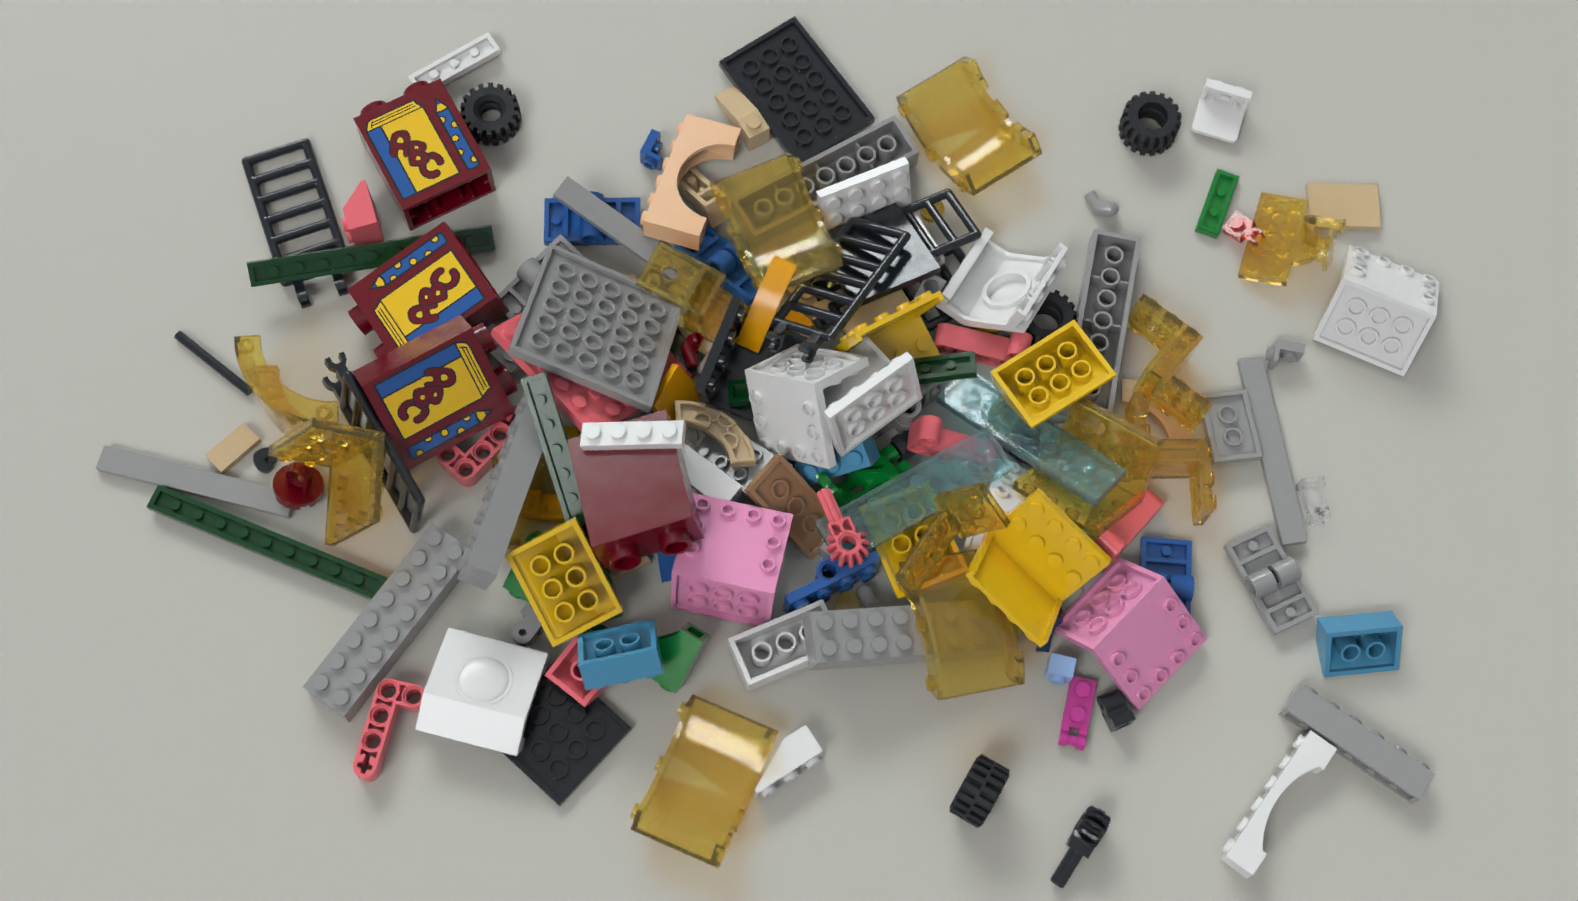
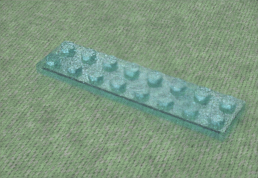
[936,374,1126,507]
[814,426,1015,566]

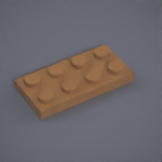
[744,453,829,560]

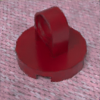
[272,461,324,510]

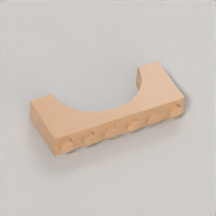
[640,114,741,251]

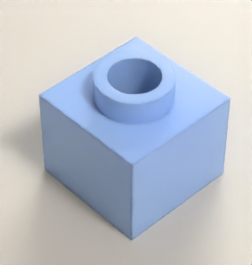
[1044,652,1076,685]

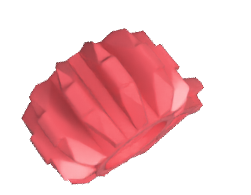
[817,488,870,569]

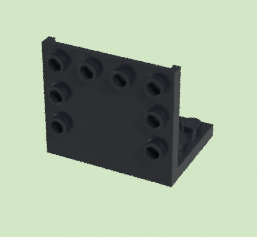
[695,295,808,422]

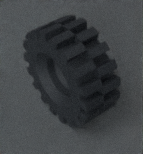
[460,83,521,146]

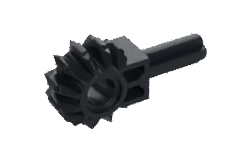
[1050,806,1111,888]

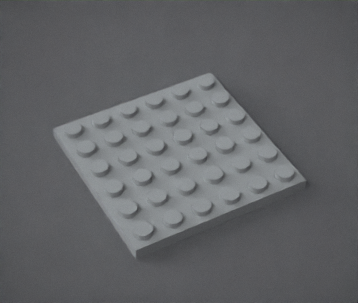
[507,243,685,413]

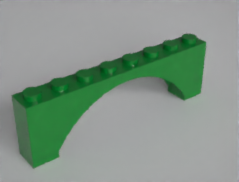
[503,530,710,693]

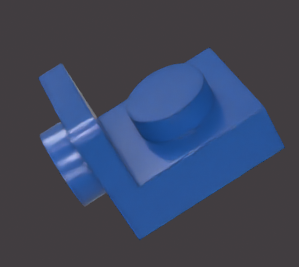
[640,129,663,171]

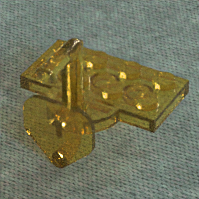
[1238,192,1346,286]

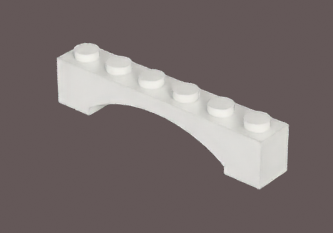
[1220,731,1337,879]

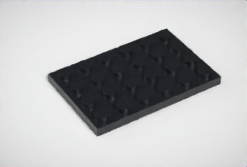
[719,16,875,166]

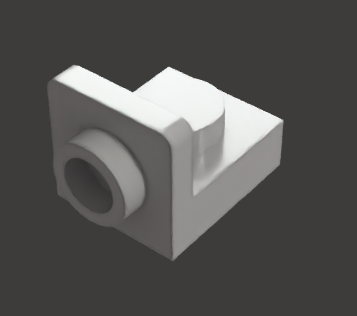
[1265,339,1305,370]

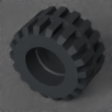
[1118,91,1182,156]
[1025,290,1078,346]
[950,754,1010,828]

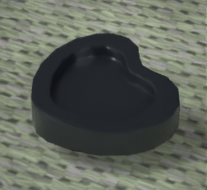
[253,447,280,474]

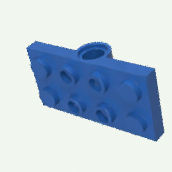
[544,191,641,246]
[673,224,768,307]
[1139,536,1194,614]
[783,550,881,614]

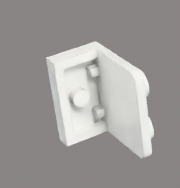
[1191,78,1253,143]

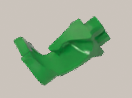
[815,444,914,518]

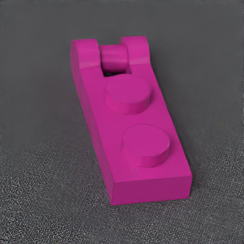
[1057,676,1097,751]

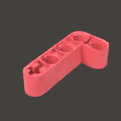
[933,323,1033,367]
[436,405,517,487]
[906,415,999,473]
[1094,487,1165,570]
[353,679,424,782]

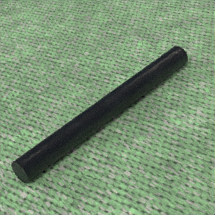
[174,331,253,396]

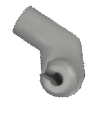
[1085,191,1119,217]

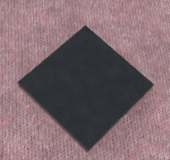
[810,203,941,307]
[501,660,632,807]

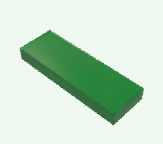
[1194,169,1239,239]

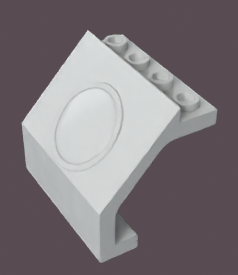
[936,227,1068,333]
[415,627,552,756]

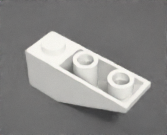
[754,725,823,798]

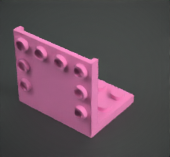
[670,493,793,627]
[1054,557,1207,711]

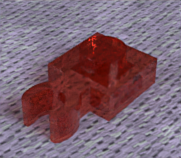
[1221,211,1265,247]

